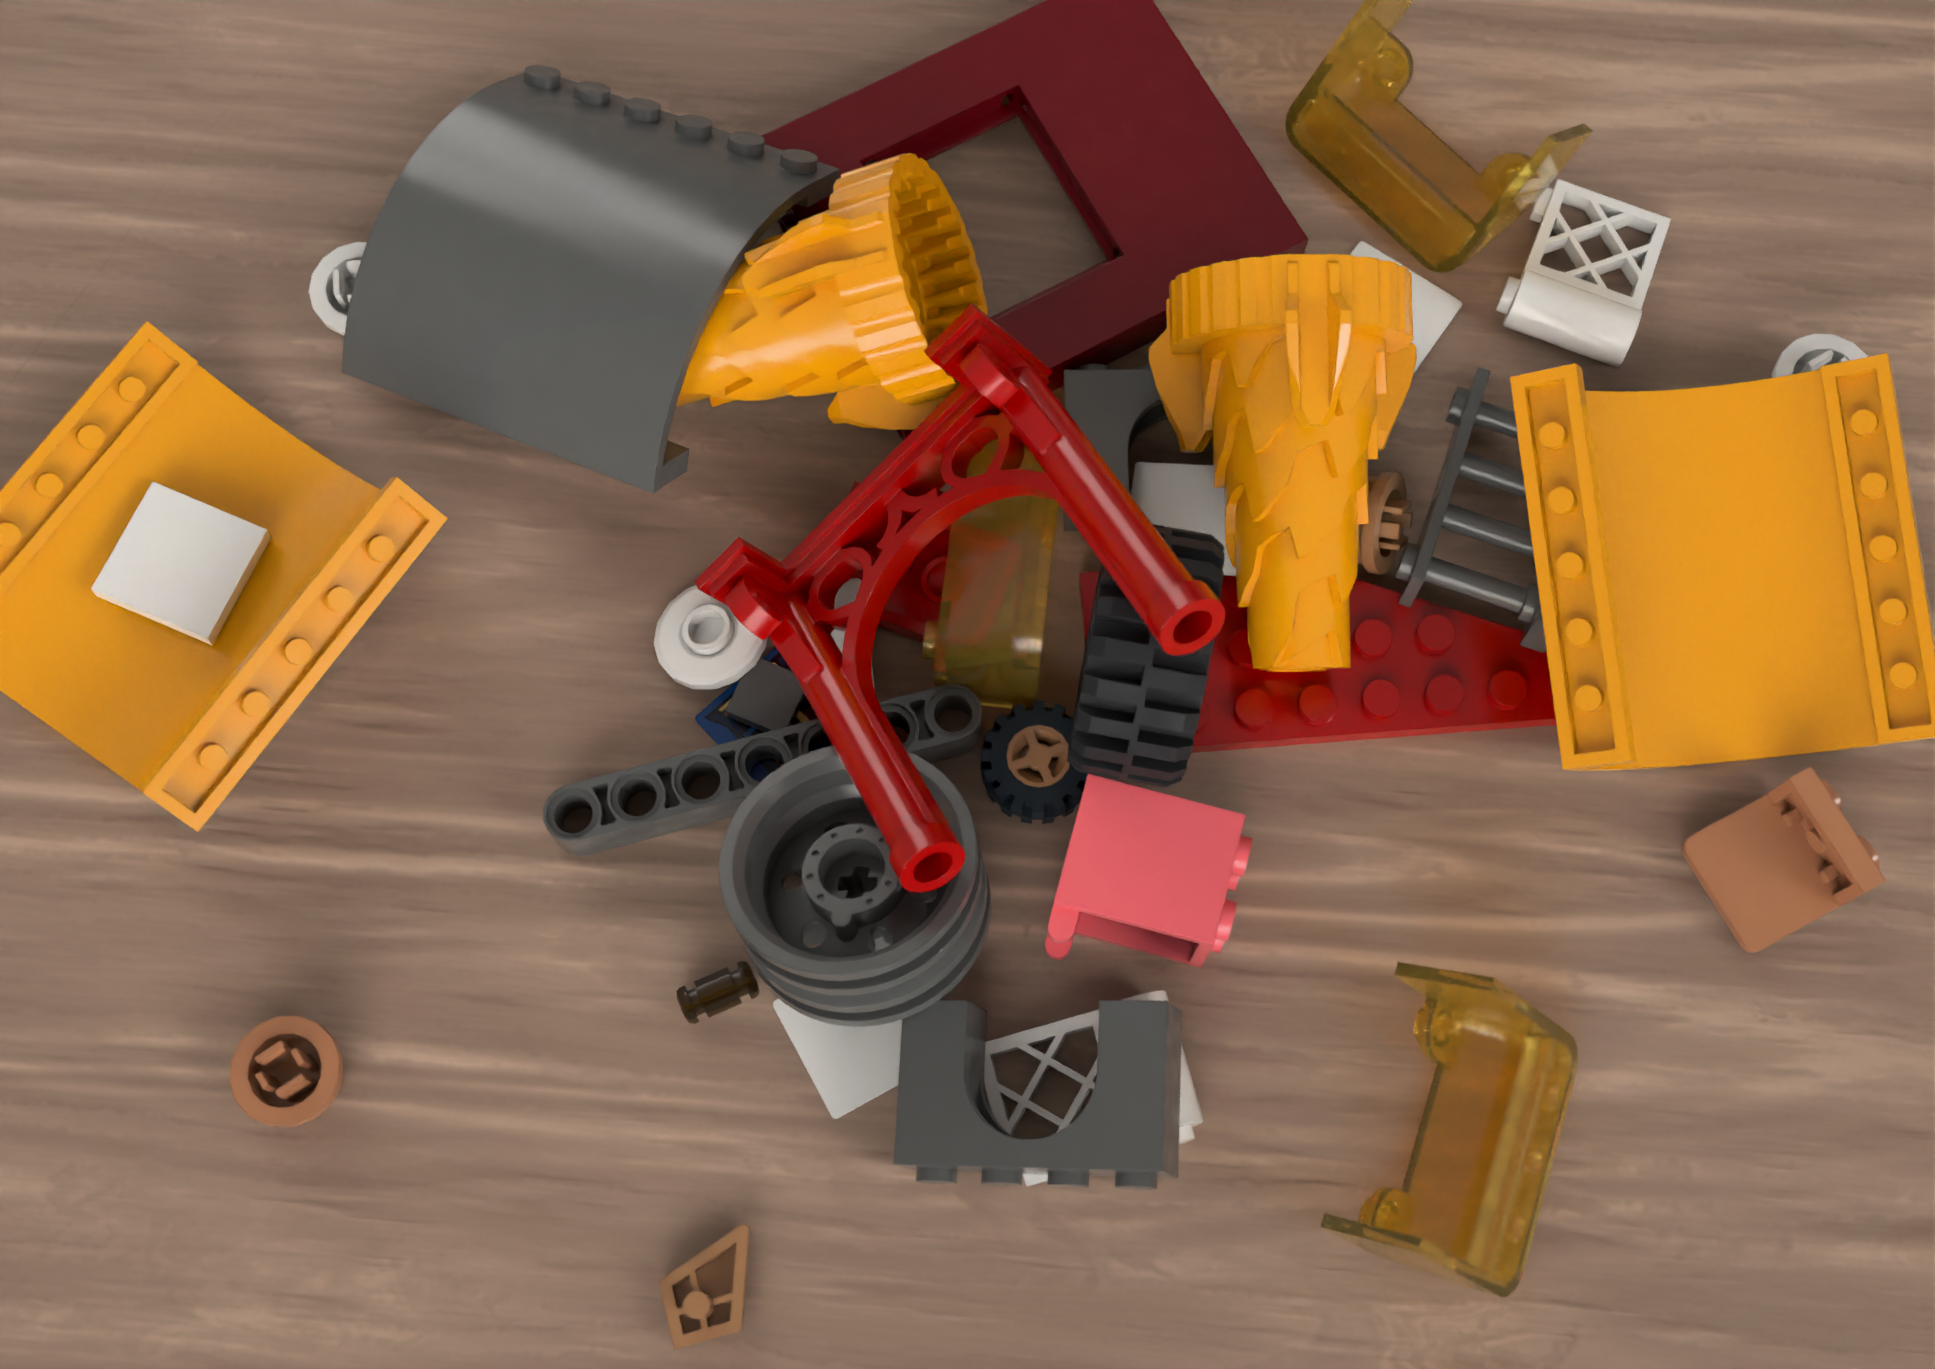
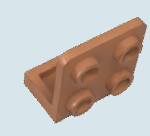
[1681,766,1887,953]

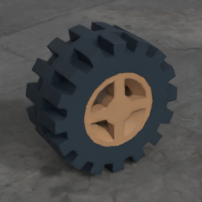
[980,701,1094,824]

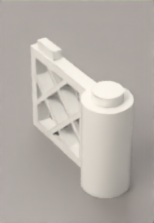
[1495,179,1671,368]
[984,990,1204,1187]

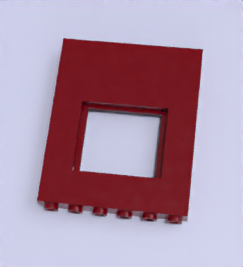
[761,0,1308,440]

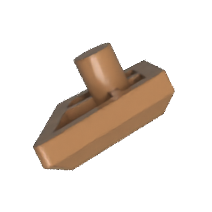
[658,1224,750,1350]

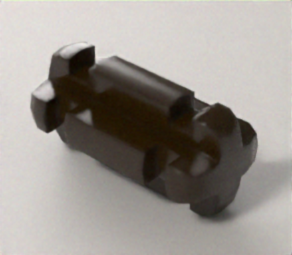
[677,961,760,1024]

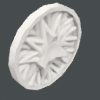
[654,585,768,690]

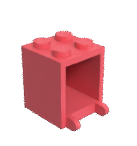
[1044,774,1252,968]

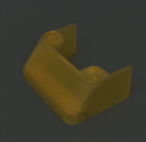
[1285,0,1593,273]
[922,438,1059,709]
[1320,962,1578,1297]

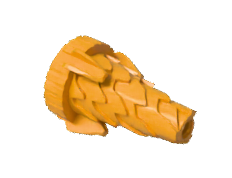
[676,153,988,430]
[1149,254,1417,672]

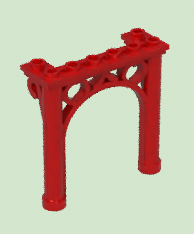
[694,303,1225,893]

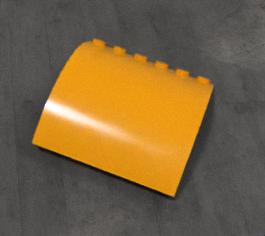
[0,321,448,832]
[1510,353,1935,771]

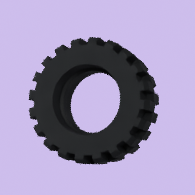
[1067,524,1225,787]

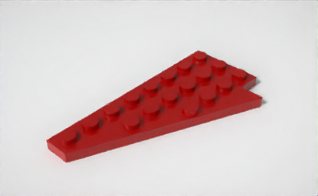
[1078,571,1557,753]

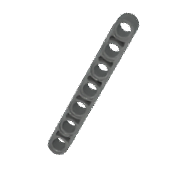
[543,684,982,856]

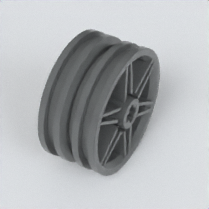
[719,746,992,1027]

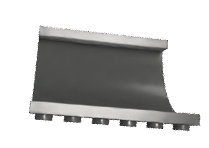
[342,65,840,494]

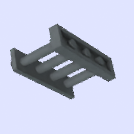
[1395,367,1546,653]

